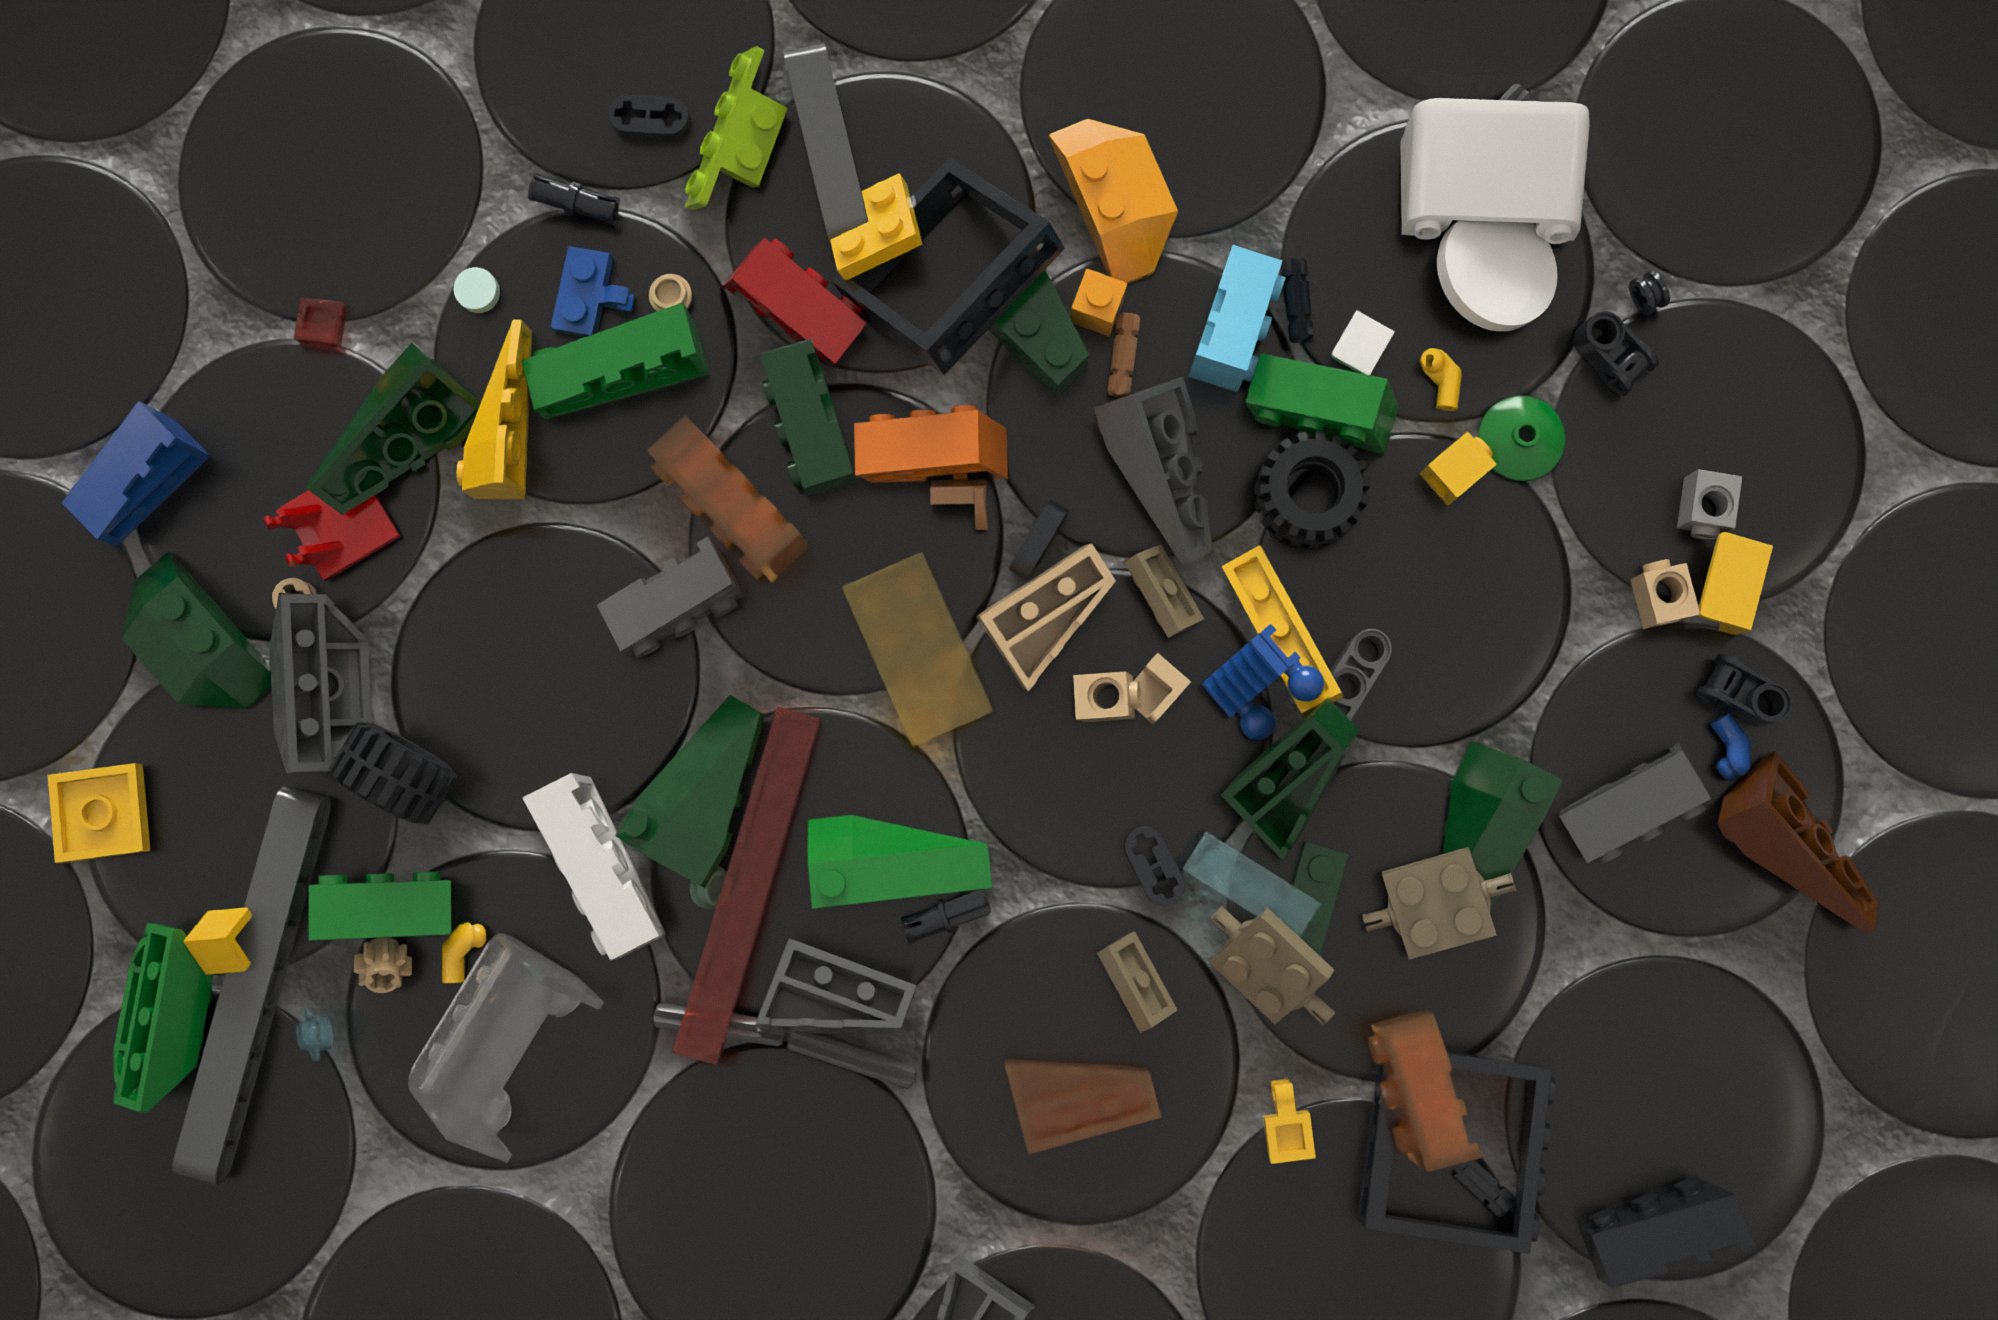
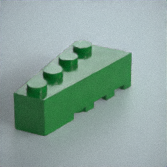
[521,302,710,420]

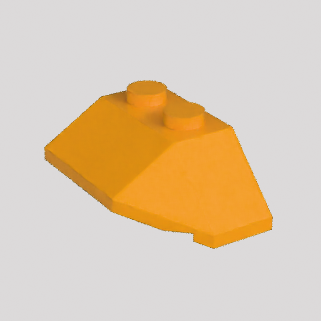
[1048,119,1178,284]

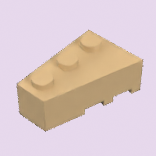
[976,543,1116,692]

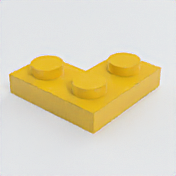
[830,173,923,281]

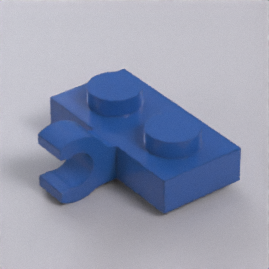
[550,246,636,338]

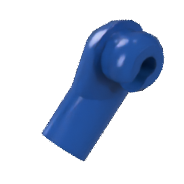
[1710,712,1751,781]

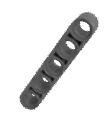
[783,42,868,251]

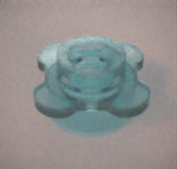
[296,1008,333,1061]

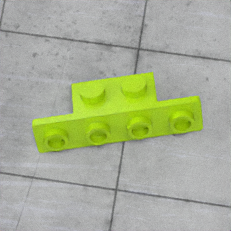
[685,46,788,211]

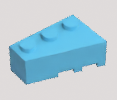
[1189,245,1285,393]

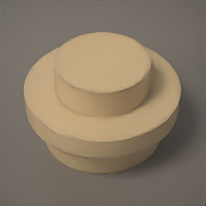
[649,274,693,312]

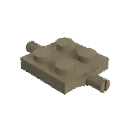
[1362,847,1516,960]
[1209,905,1335,1026]

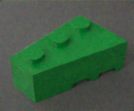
[1245,353,1399,455]
[309,872,451,940]

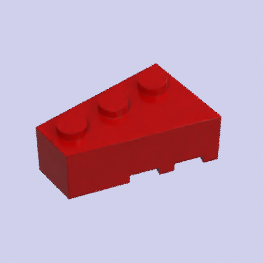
[722,237,867,366]

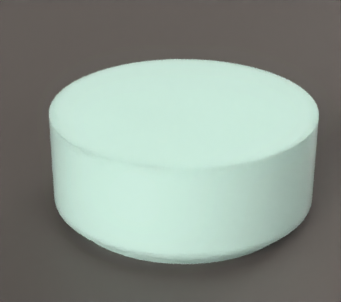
[454,267,500,313]

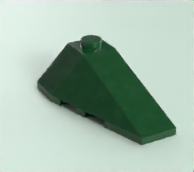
[306,343,481,515]
[615,695,765,888]
[1443,741,1563,910]

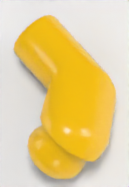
[1420,348,1462,411]
[442,922,486,983]

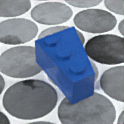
[62,401,211,546]

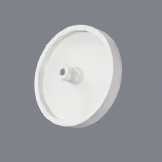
[1437,220,1557,331]

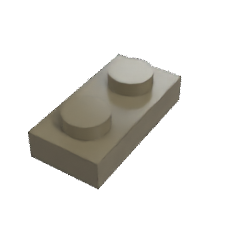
[1125,544,1204,638]
[1097,931,1177,1033]

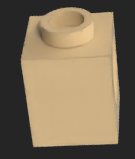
[1630,559,1700,630]
[1073,671,1142,722]

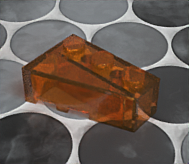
[1368,1010,1483,1172]
[1004,1059,1161,1154]

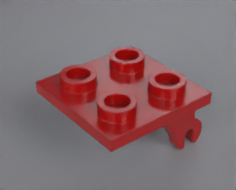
[263,490,401,581]

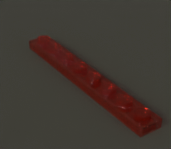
[672,707,821,1065]

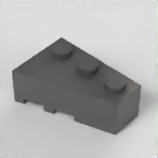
[597,536,744,658]

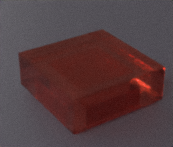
[294,297,348,348]

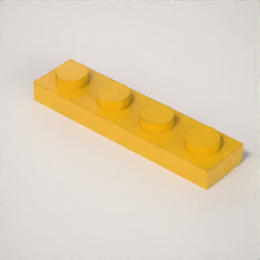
[1222,545,1344,717]

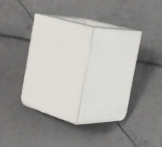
[1331,310,1395,375]

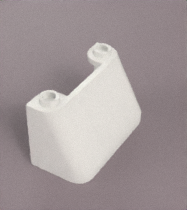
[1400,98,1590,244]

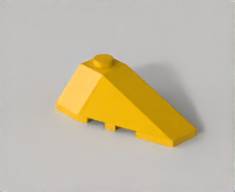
[456,320,532,500]

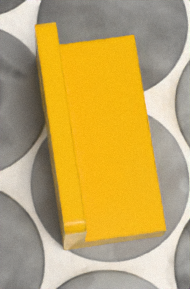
[1698,532,1773,635]

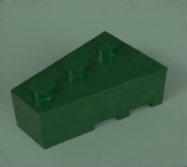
[988,269,1089,397]
[760,339,857,497]
[1221,697,1359,860]

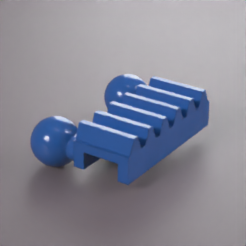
[1201,624,1324,740]

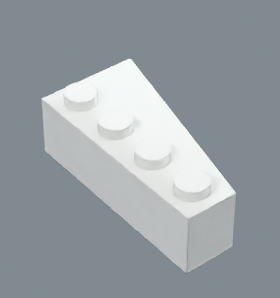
[522,773,667,960]

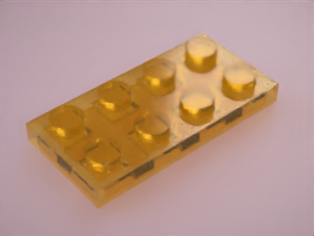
[842,552,993,748]

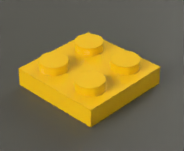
[47,763,151,863]

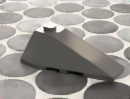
[1094,377,1213,565]

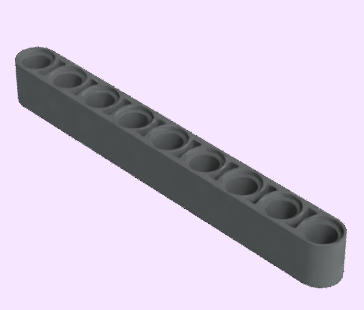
[172,786,331,1185]

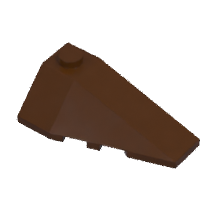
[1717,751,1879,934]

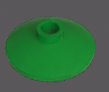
[1478,396,1565,481]

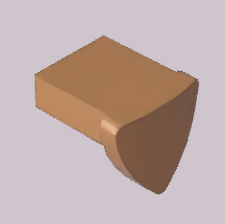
[930,479,988,530]

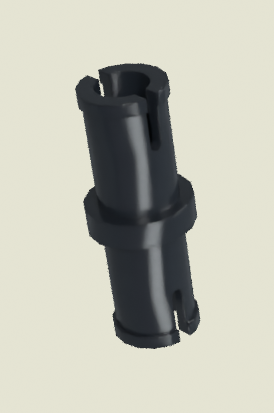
[528,174,620,225]

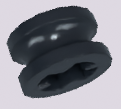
[1629,270,1670,315]

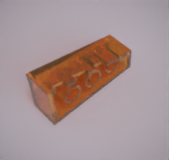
[647,415,809,583]

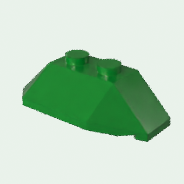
[113,923,213,1112]

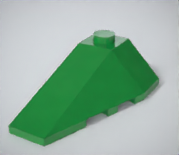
[808,815,993,909]

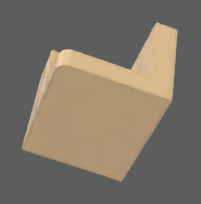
[1133,653,1191,725]

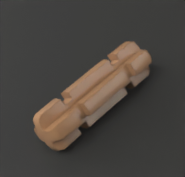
[1107,312,1140,398]

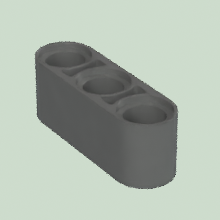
[1300,629,1392,721]

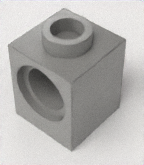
[1677,469,1742,540]

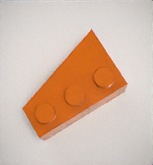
[854,405,1008,483]

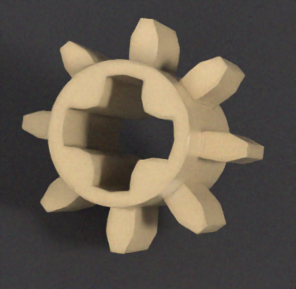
[354,937,412,993]

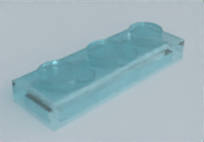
[1183,832,1322,938]

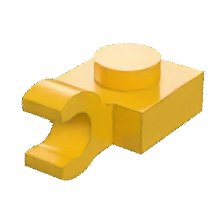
[1263,1079,1316,1164]

